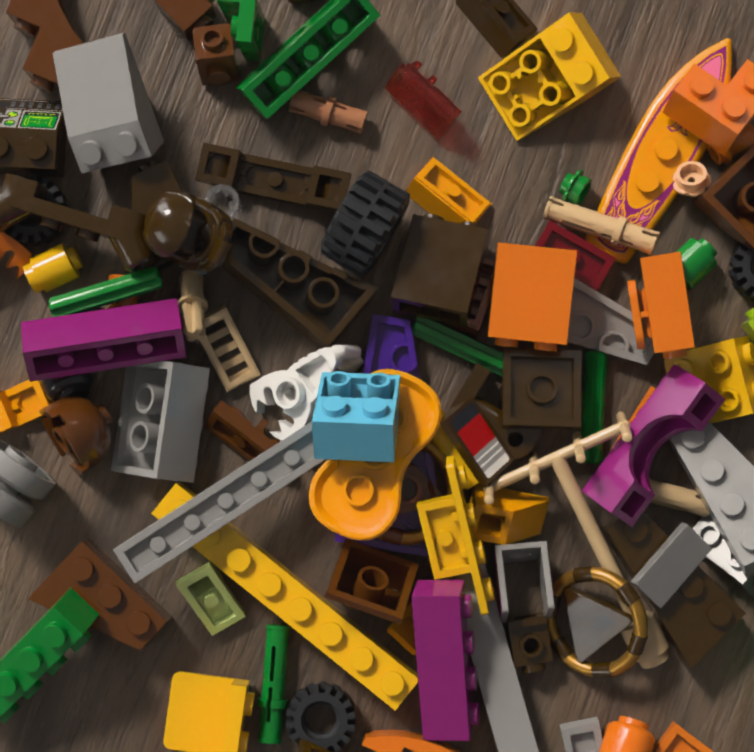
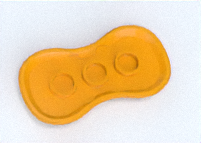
[309,369,441,540]

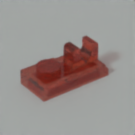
[385,61,462,140]

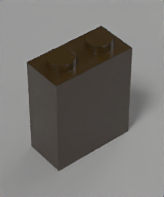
[391,214,488,328]

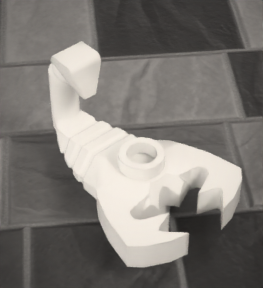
[250,345,364,440]

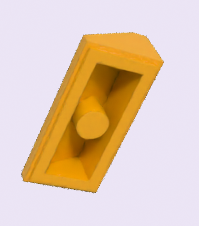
[406,157,492,223]

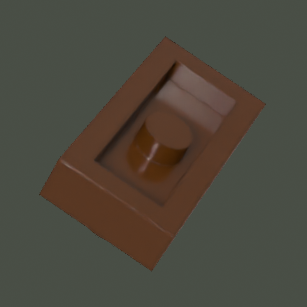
[204,400,281,461]

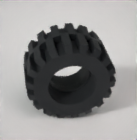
[321,170,410,277]

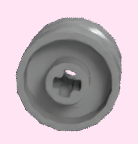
[0,439,56,528]

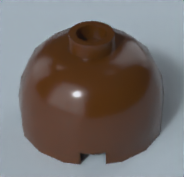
[39,396,113,475]

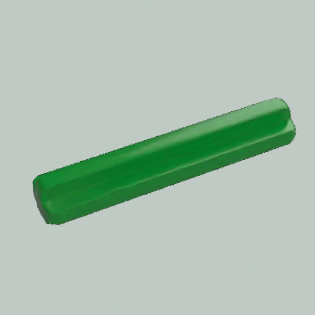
[49,267,163,317]
[412,317,502,377]
[581,351,607,464]

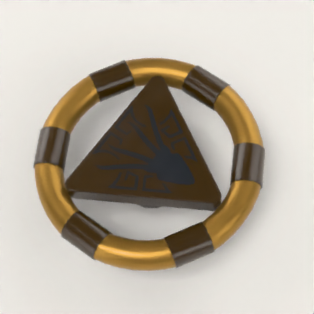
[543,566,648,678]

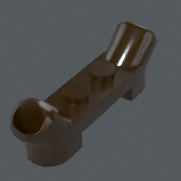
[0,173,156,272]

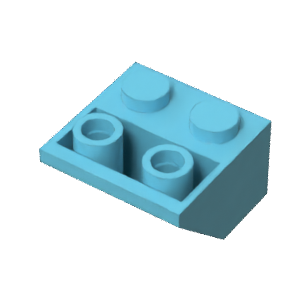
[312,371,401,462]

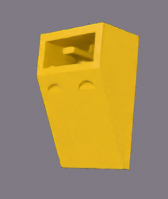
[478,12,621,141]

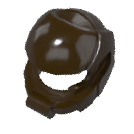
[143,191,234,275]

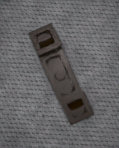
[195,142,352,211]

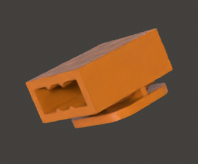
[487,242,577,352]
[627,252,695,359]

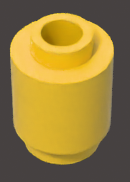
[23,243,83,293]

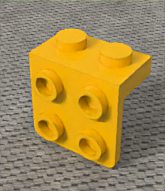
[664,336,754,423]
[163,671,255,752]

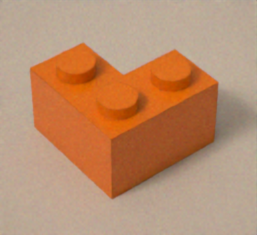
[662,59,754,156]

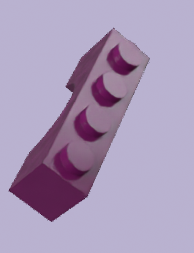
[582,364,725,527]

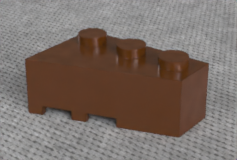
[28,539,172,650]

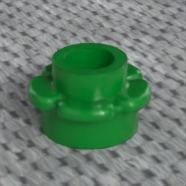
[559,170,592,206]

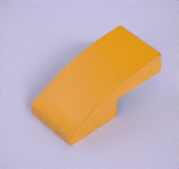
[0,380,53,434]

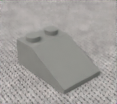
[53,32,164,174]

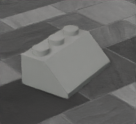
[111,361,210,483]

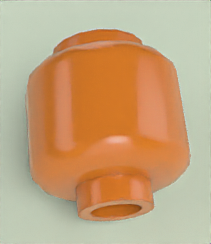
[599,716,655,752]

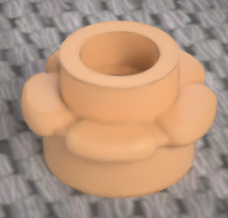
[673,161,711,197]

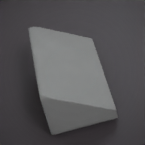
[631,522,712,608]

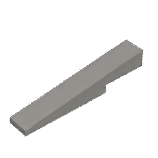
[448,539,539,752]

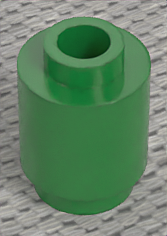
[676,238,717,290]

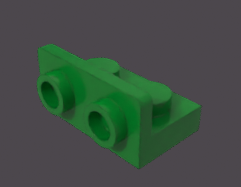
[217,0,265,62]

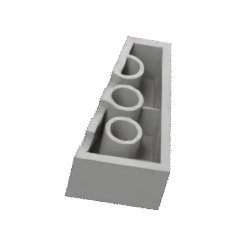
[668,422,754,577]

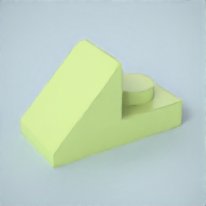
[175,562,246,636]

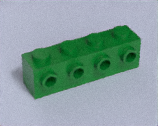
[0,587,99,724]

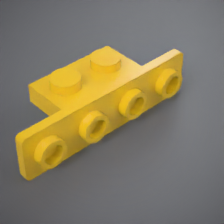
[416,455,495,616]

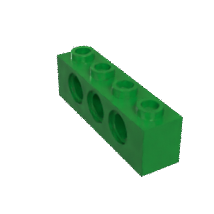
[236,0,381,119]

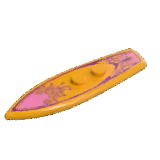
[585,38,732,264]

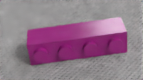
[21,298,186,382]
[412,580,480,741]

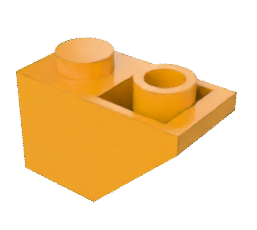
[469,483,550,545]

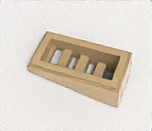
[200,305,261,392]

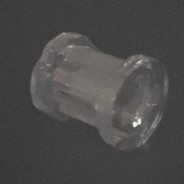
[205,184,242,220]

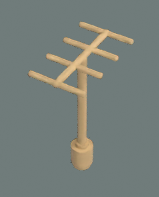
[483,412,670,669]

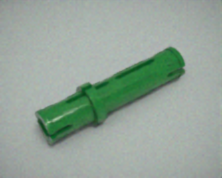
[257,624,291,744]

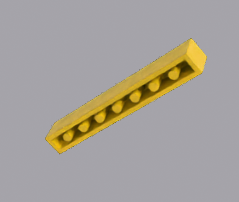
[151,482,418,710]

